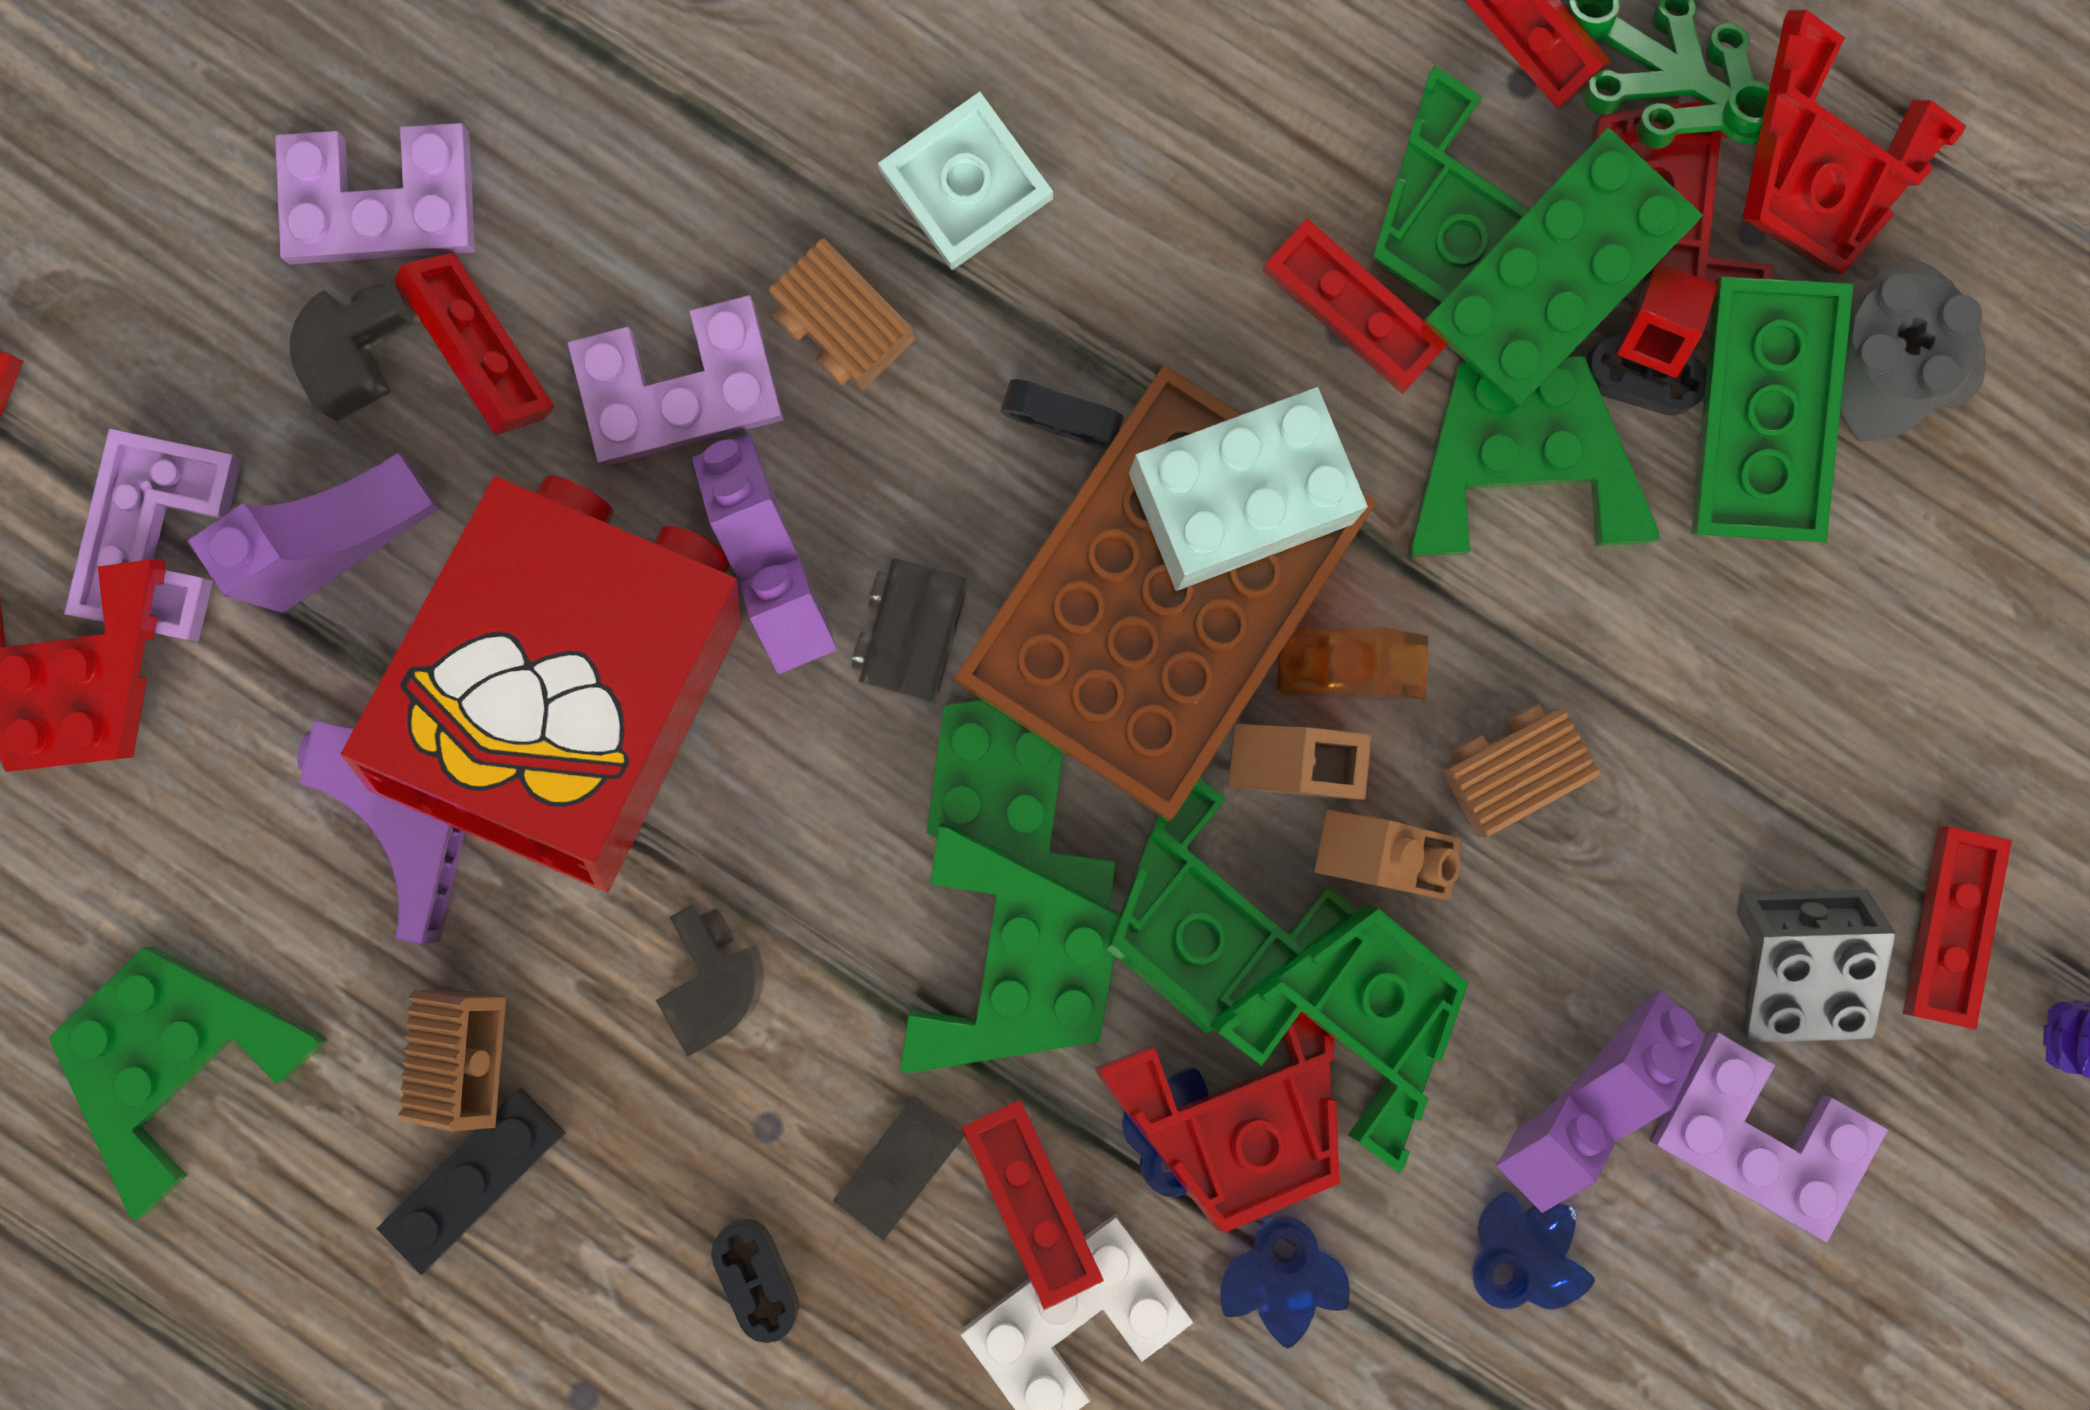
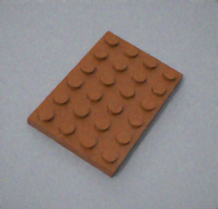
[954,365,1377,822]

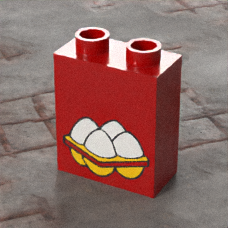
[340,475,742,893]

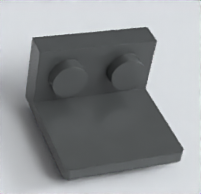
[1737,890,1896,1042]

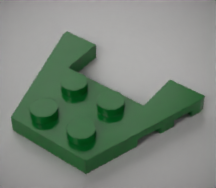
[1373,66,1530,306]
[1408,356,1659,558]
[927,699,1116,907]
[1107,777,1358,1033]
[900,823,1120,1073]
[1209,904,1468,1174]
[49,946,327,1221]

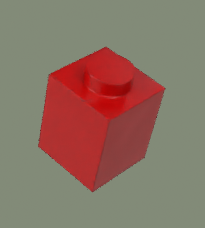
[1617,262,1718,378]

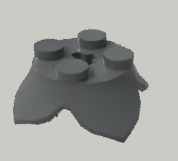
[1840,259,1986,441]

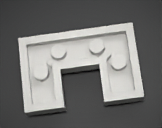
[961,1213,1194,1410]

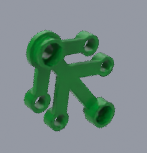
[1566,0,1770,149]

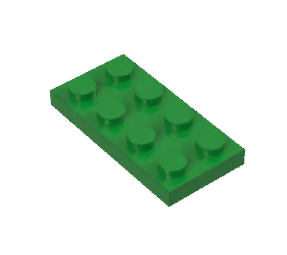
[1424,127,1703,409]
[1691,277,1853,543]

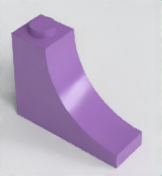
[187,453,440,613]
[297,721,465,944]

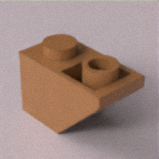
[1228,724,1372,801]
[1314,810,1462,901]

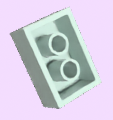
[1129,387,1368,591]

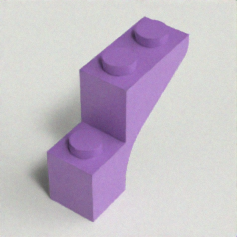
[692,434,837,675]
[1496,989,1706,1213]

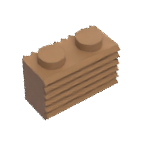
[769,238,915,391]
[1440,704,1600,837]
[398,990,507,1131]

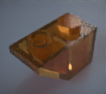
[1276,627,1428,700]

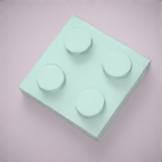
[878,92,1053,270]

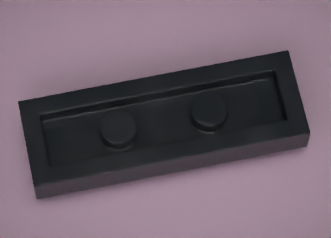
[376,1088,566,1275]

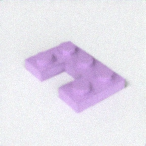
[275,123,475,265]
[567,295,784,467]
[64,429,242,642]
[1650,1031,1888,1243]

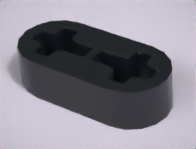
[1586,335,1707,416]
[1000,379,1124,449]
[711,1218,800,1343]

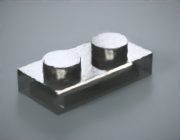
[833,1095,964,1241]

